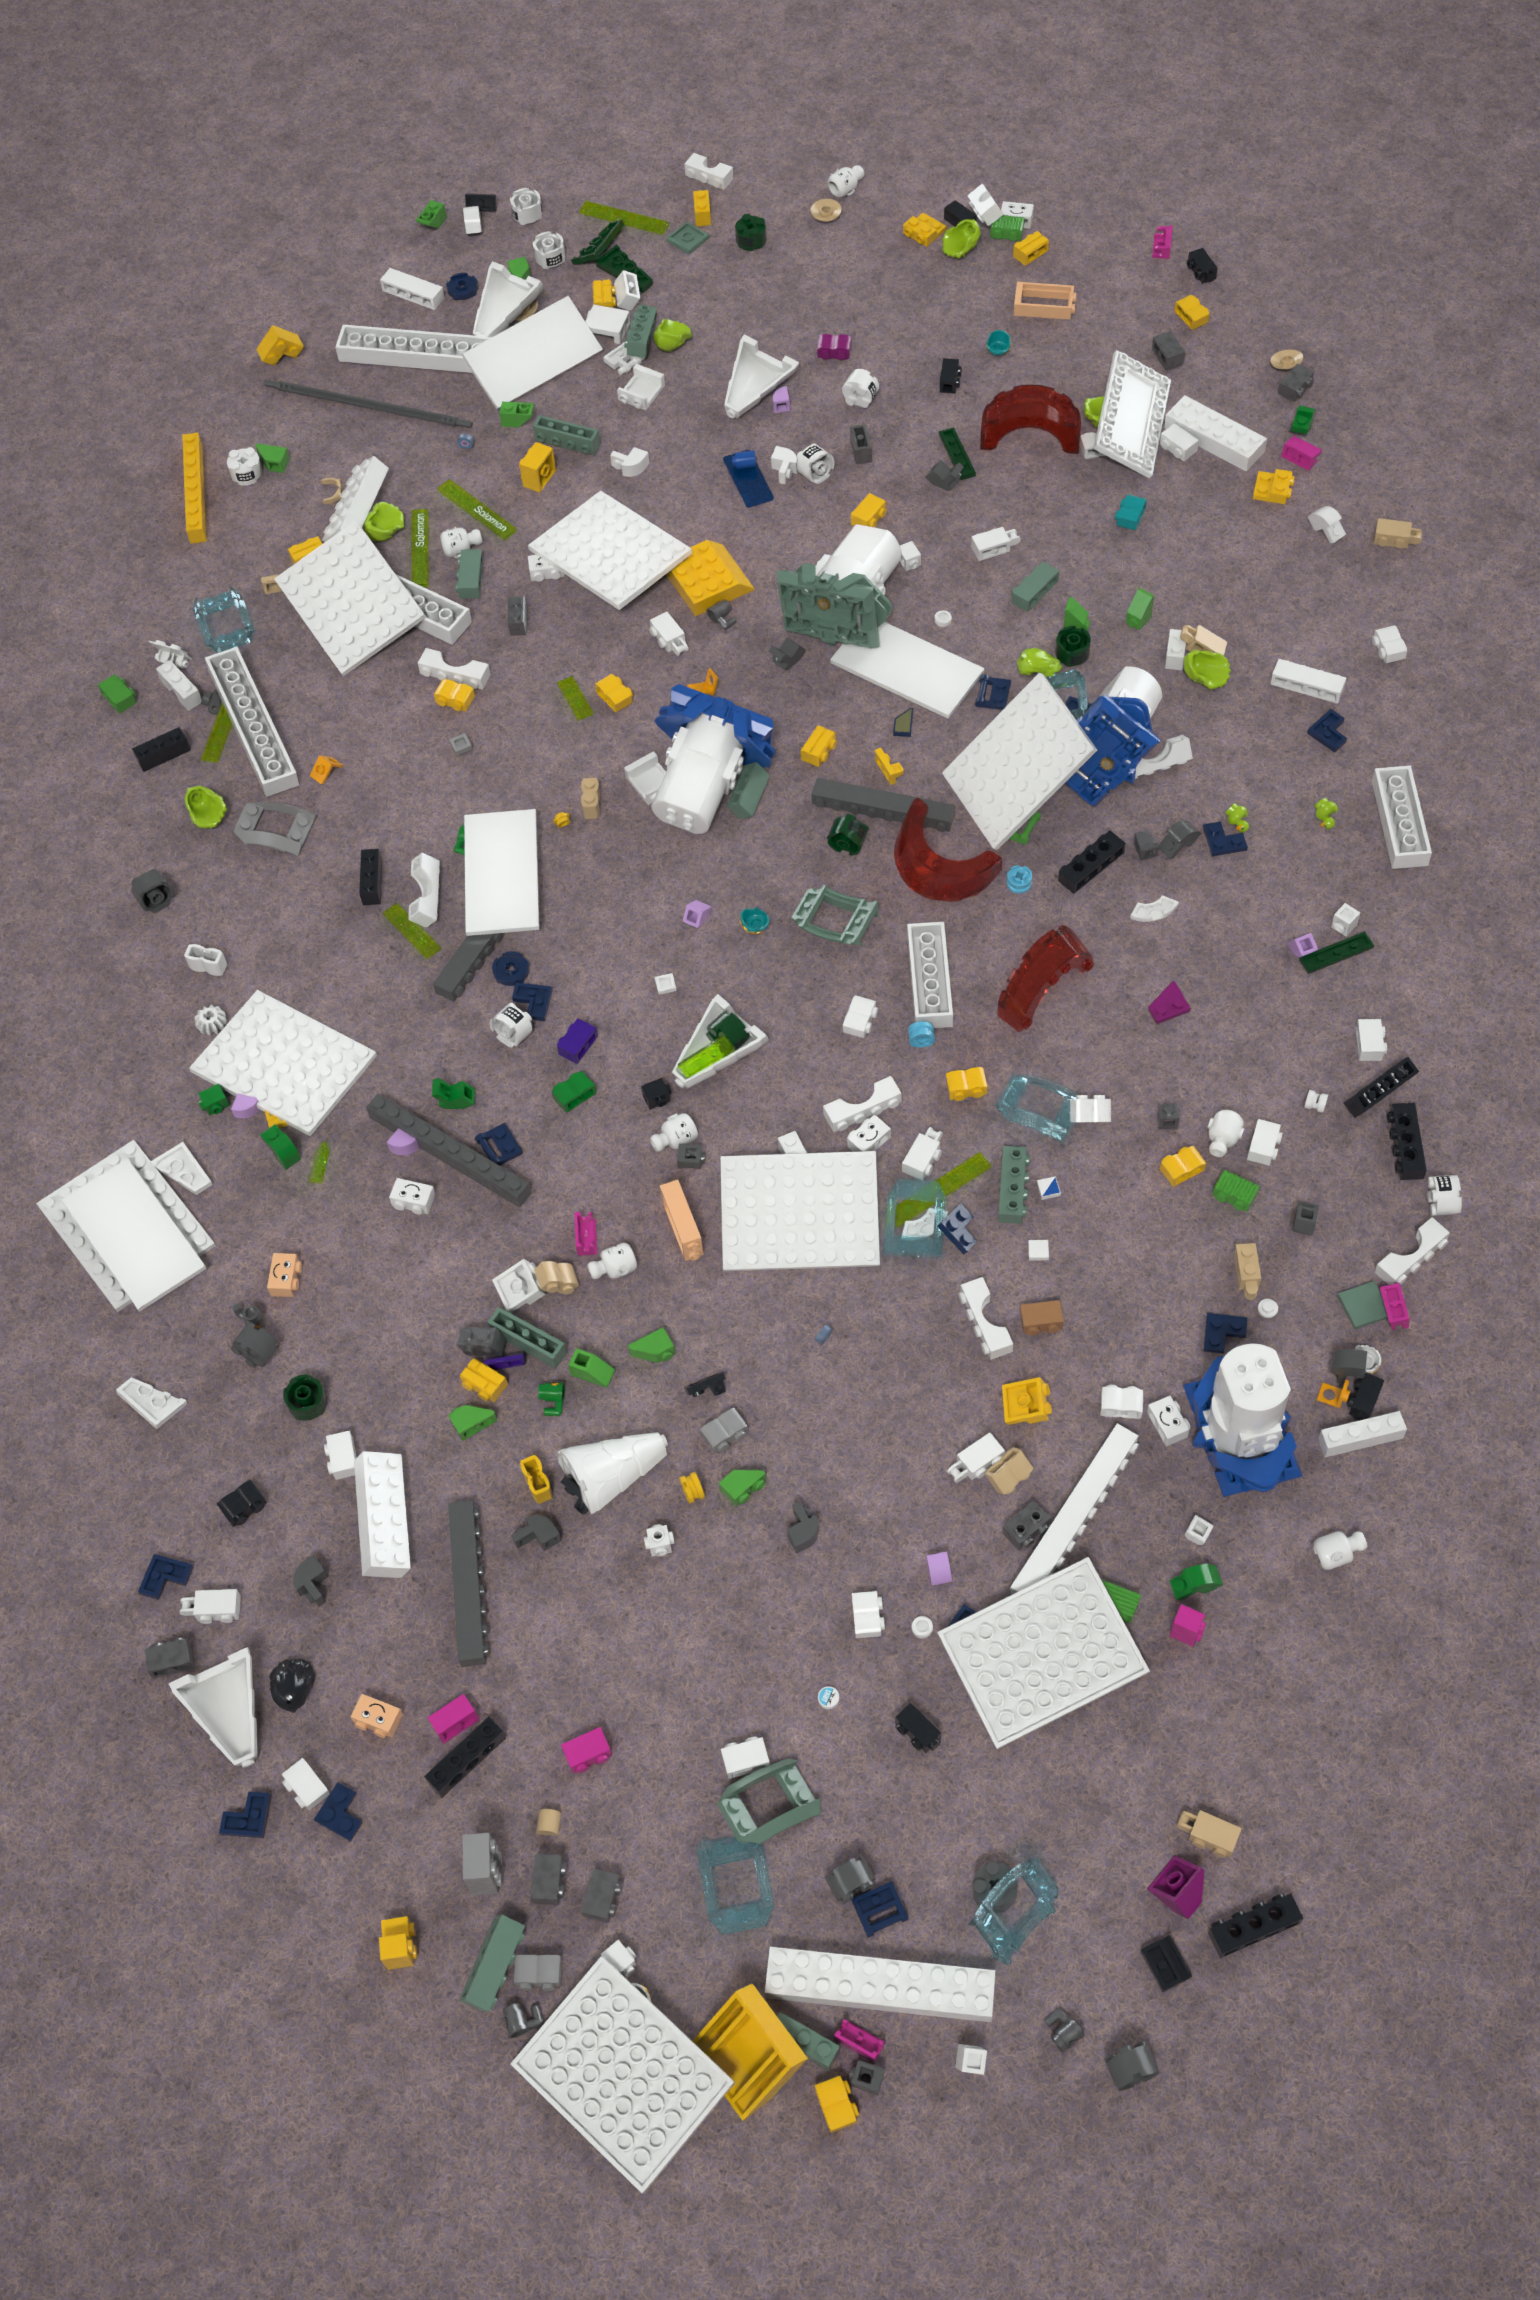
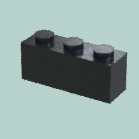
[132,727,191,772]
[359,849,382,906]

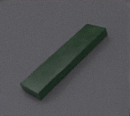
[939,427,976,480]
[1299,931,1374,974]

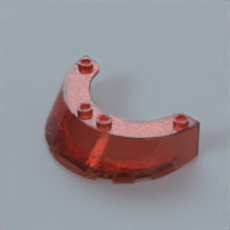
[980,385,1081,454]
[894,797,1002,902]
[997,925,1094,1033]

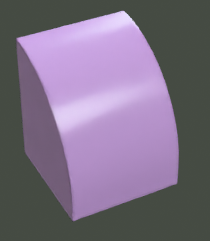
[773,386,790,413]
[682,900,712,928]
[1288,933,1318,957]
[231,1094,260,1118]
[387,1128,419,1155]
[926,1552,952,1586]

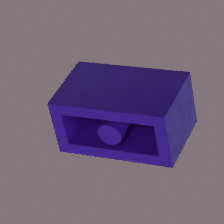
[557,1018,598,1064]

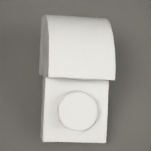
[463,206,482,234]
[771,446,797,484]
[610,447,649,477]
[1308,506,1346,543]

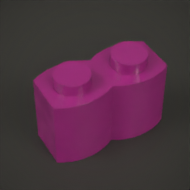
[817,334,851,360]

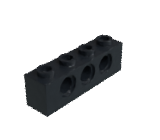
[1058,830,1126,894]
[1343,1057,1419,1118]
[1387,1103,1427,1180]
[424,1716,506,1798]
[1208,1893,1304,1958]

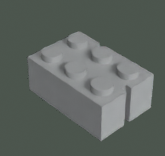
[463,1833,502,1896]

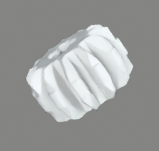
[194,1004,227,1036]

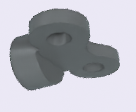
[201,689,222,715]

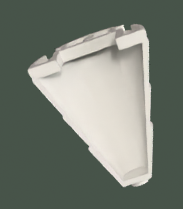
[473,261,544,337]
[724,334,799,419]
[672,994,769,1089]
[557,1432,668,1514]
[169,1647,257,1768]

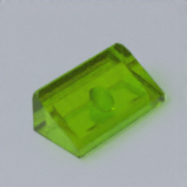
[308,1142,330,1183]

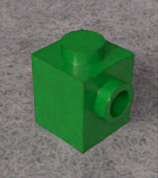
[198,1083,230,1116]

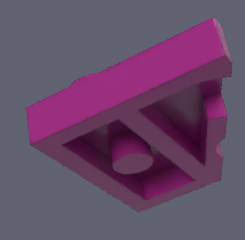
[1148,981,1191,1024]

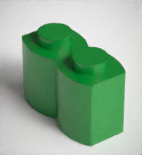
[552,1071,597,1113]

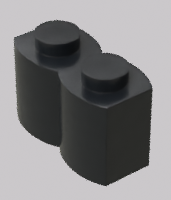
[217,1480,267,1527]

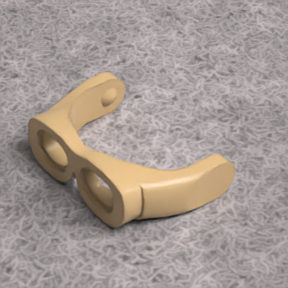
[322,478,343,505]

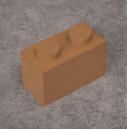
[1019,1300,1064,1336]

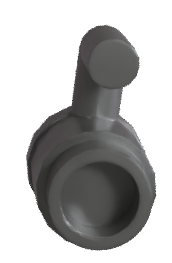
[706,599,737,630]
[232,1304,265,1330]
[502,2004,544,2038]
[1044,2009,1085,2052]

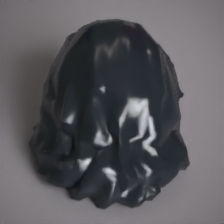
[269,1658,315,1713]

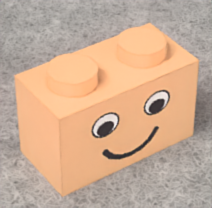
[267,1253,302,1297]
[351,1694,403,1738]

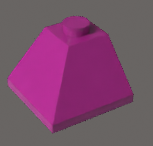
[1147,1855,1204,1919]

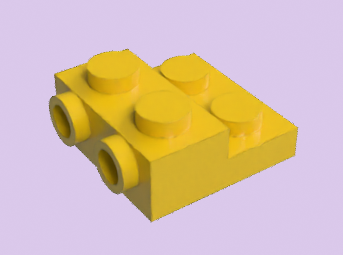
[903,213,947,247]
[1252,469,1295,504]
[1002,1377,1052,1425]

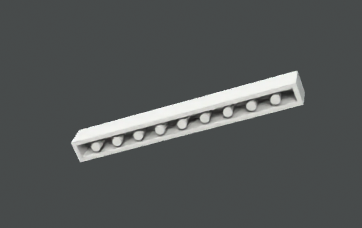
[1010,1423,1139,1595]

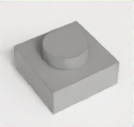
[449,733,473,756]

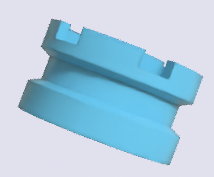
[1006,865,1032,894]
[908,1021,935,1048]

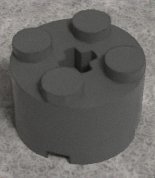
[131,869,174,913]
[231,1323,279,1368]
[824,1855,876,1904]
[972,1862,1018,1913]
[1104,2041,1159,2091]

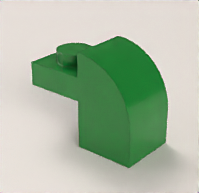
[1291,405,1316,434]
[432,1078,475,1109]
[260,1124,301,1170]
[1169,1564,1223,1601]

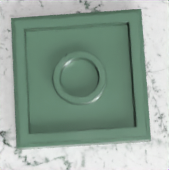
[666,221,710,255]
[1337,1281,1388,1330]

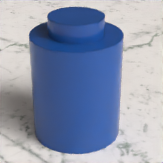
[732,450,756,469]

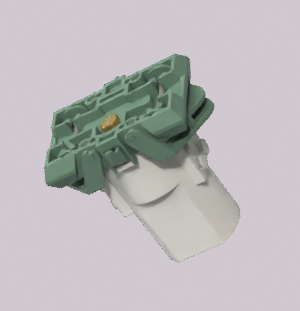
[777,524,901,648]

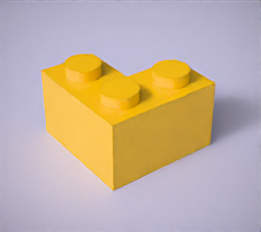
[256,325,304,366]
[379,1916,418,1970]

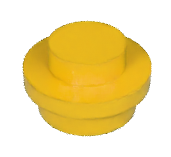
[553,812,570,828]

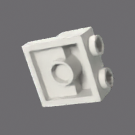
[492,1259,546,1313]

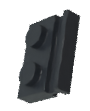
[1140,1935,1192,1992]

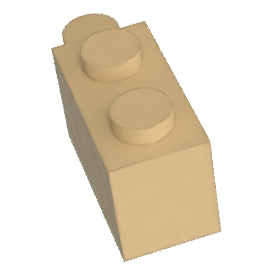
[1374,518,1422,548]
[1180,625,1227,656]
[1233,1243,1261,1300]
[1177,1810,1242,1858]

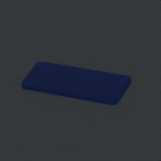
[723,450,774,508]

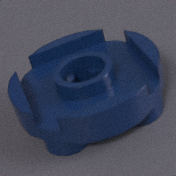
[446,273,478,300]
[492,951,530,986]

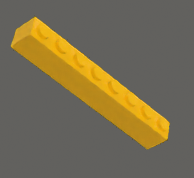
[182,433,207,544]

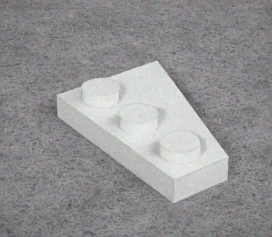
[150,1142,213,1195]
[116,1377,187,1429]

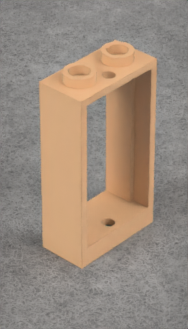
[1013,282,1077,320]
[660,1180,704,1261]

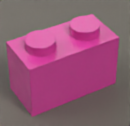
[1170,1604,1207,1647]
[561,1727,612,1773]

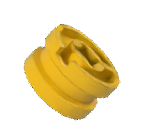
[679,1472,705,1504]

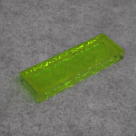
[557,676,594,721]
[678,1034,735,1079]

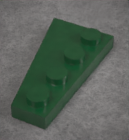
[571,219,624,265]
[596,244,653,293]

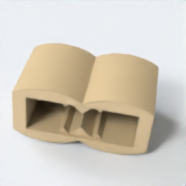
[581,778,601,819]
[534,1261,579,1295]
[985,1448,1033,1495]

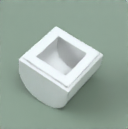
[1185,1515,1213,1545]

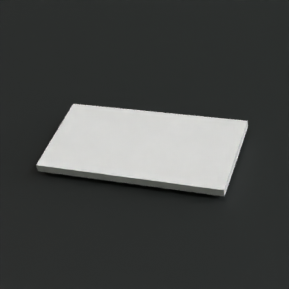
[462,296,603,410]
[1093,350,1171,478]
[830,622,984,719]
[464,809,539,936]
[61,1158,207,1312]

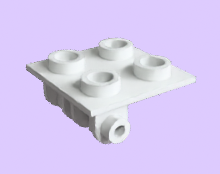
[149,640,192,669]

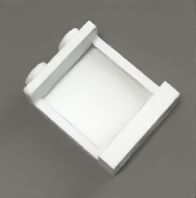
[585,304,630,344]
[617,364,665,410]
[624,751,666,805]

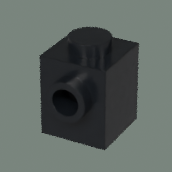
[641,1078,672,1110]

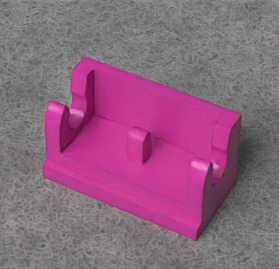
[1152,225,1173,259]
[1281,436,1322,471]
[574,1212,597,1256]
[1380,1283,1410,1330]
[427,1694,480,1744]
[834,2019,886,2063]

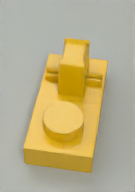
[874,748,904,785]

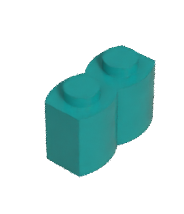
[1115,494,1147,531]

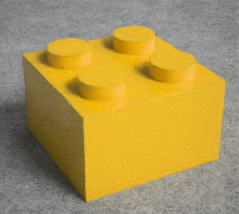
[519,442,556,493]

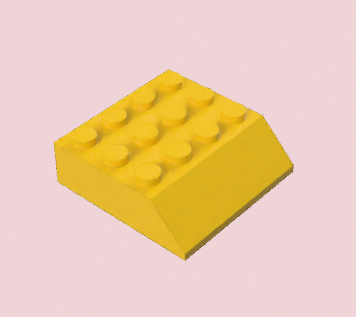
[666,540,755,617]
[693,1983,808,2121]

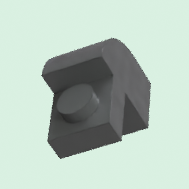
[925,460,963,491]
[768,638,806,670]
[1159,820,1202,859]
[1293,1201,1319,1236]
[1330,1349,1368,1384]
[786,1501,819,1553]
[511,1515,562,1551]
[293,1555,328,1607]

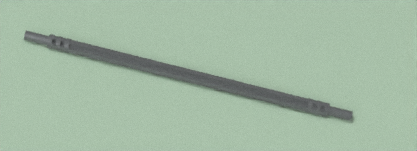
[263,379,473,428]

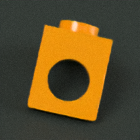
[687,668,718,696]
[310,755,344,784]
[1317,1380,1350,1408]

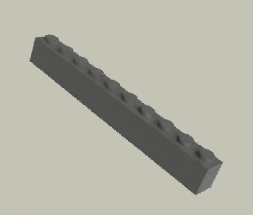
[366,1093,531,1208]

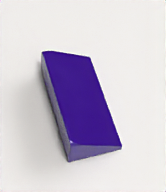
[484,1351,526,1370]

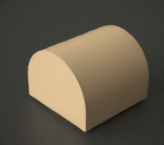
[261,574,282,594]
[536,1809,561,1836]

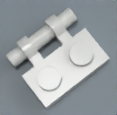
[603,342,645,375]

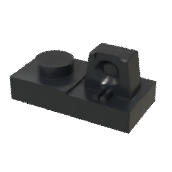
[465,193,497,211]
[684,1372,726,1397]
[561,1476,589,1514]

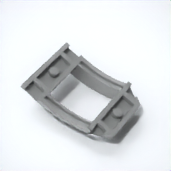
[234,802,317,857]

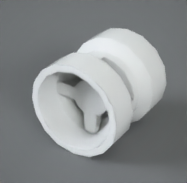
[1304,1090,1328,1113]

